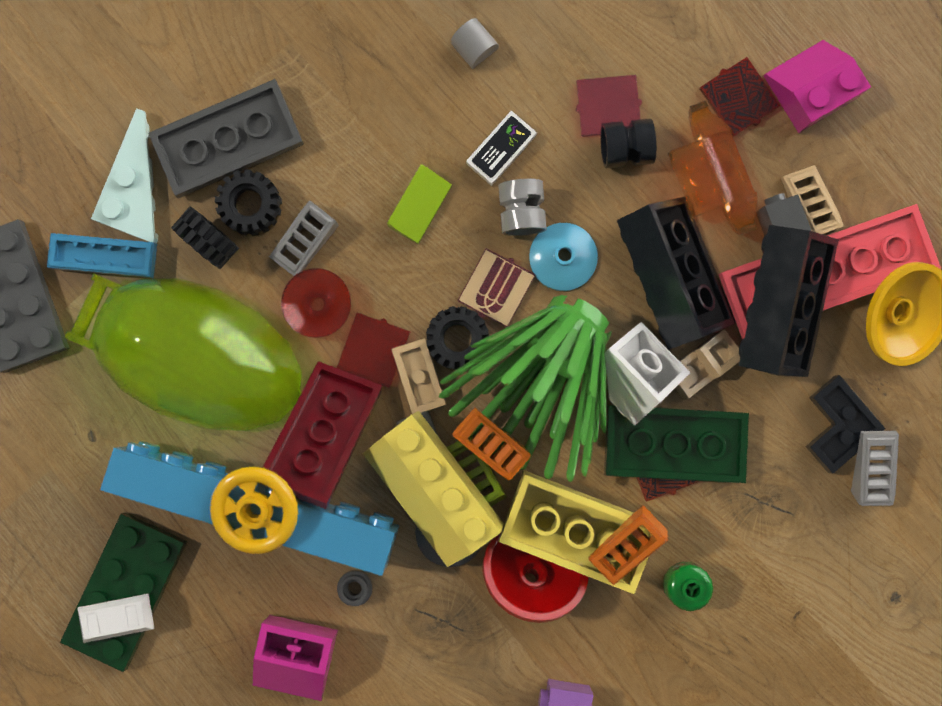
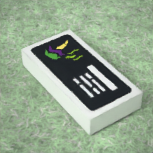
[466,111,537,186]

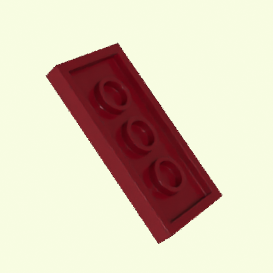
[259,361,382,509]

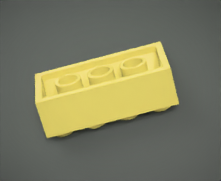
[362,411,504,567]
[499,470,652,594]

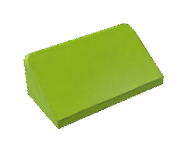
[387,164,452,244]

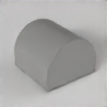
[451,18,499,69]

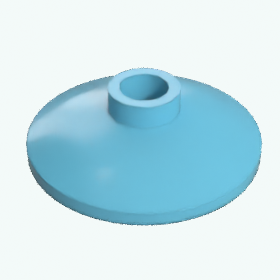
[529,223,598,291]

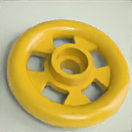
[210,467,298,554]

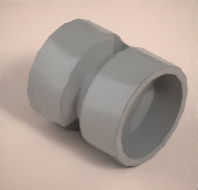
[498,179,547,236]

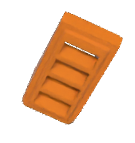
[452,408,531,481]
[588,506,668,586]

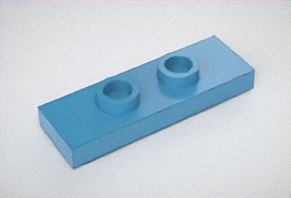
[47,233,158,278]

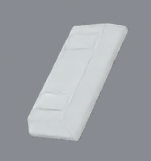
[77,594,155,643]

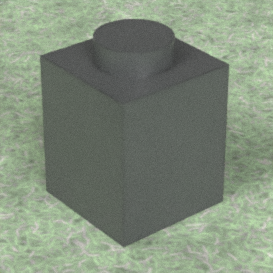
[756,193,811,236]

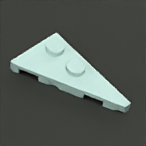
[91,108,158,244]

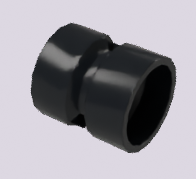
[600,118,657,168]

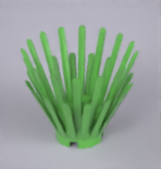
[439,295,612,482]

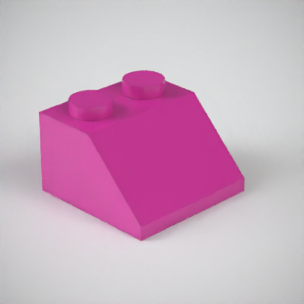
[764,40,871,133]

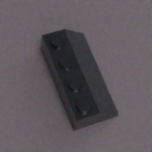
[616,196,736,350]
[739,225,839,377]

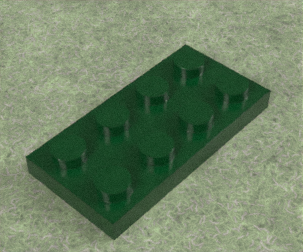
[604,405,749,483]
[60,513,187,672]

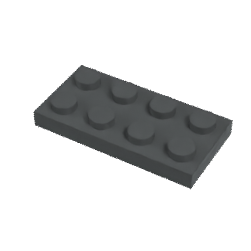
[148,79,304,199]
[0,219,70,373]

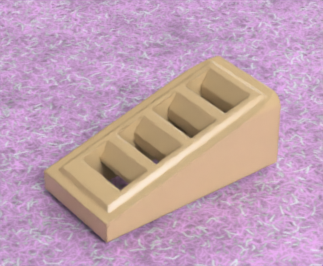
[781,165,844,235]

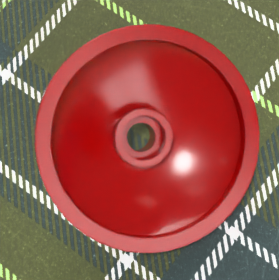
[482,526,589,623]

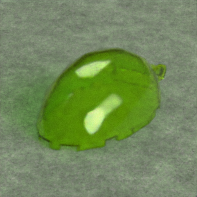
[64,273,302,431]

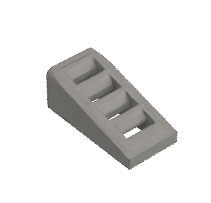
[269,200,339,278]
[851,431,899,506]

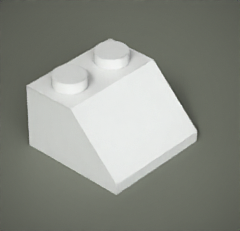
[605,322,690,426]

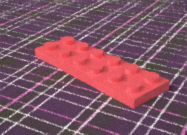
[718,204,941,339]

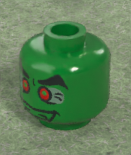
[663,561,713,611]

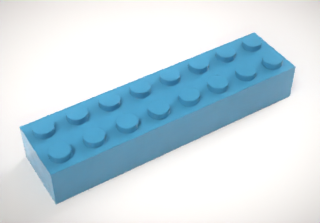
[100,441,400,576]

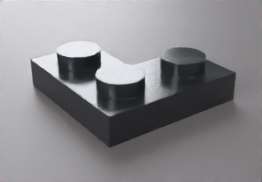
[805,375,886,474]

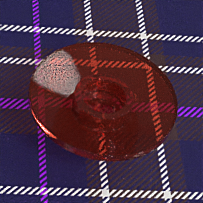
[281,268,351,338]

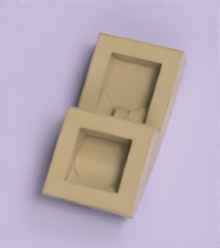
[675,329,740,400]

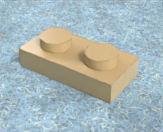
[392,338,446,414]

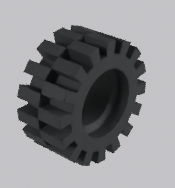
[215,169,282,236]
[171,206,239,269]
[426,306,489,370]

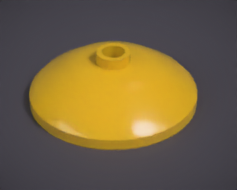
[866,262,942,366]

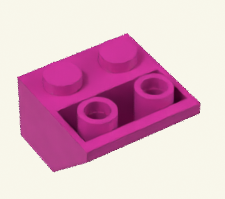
[253,615,338,701]

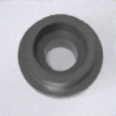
[337,570,373,606]

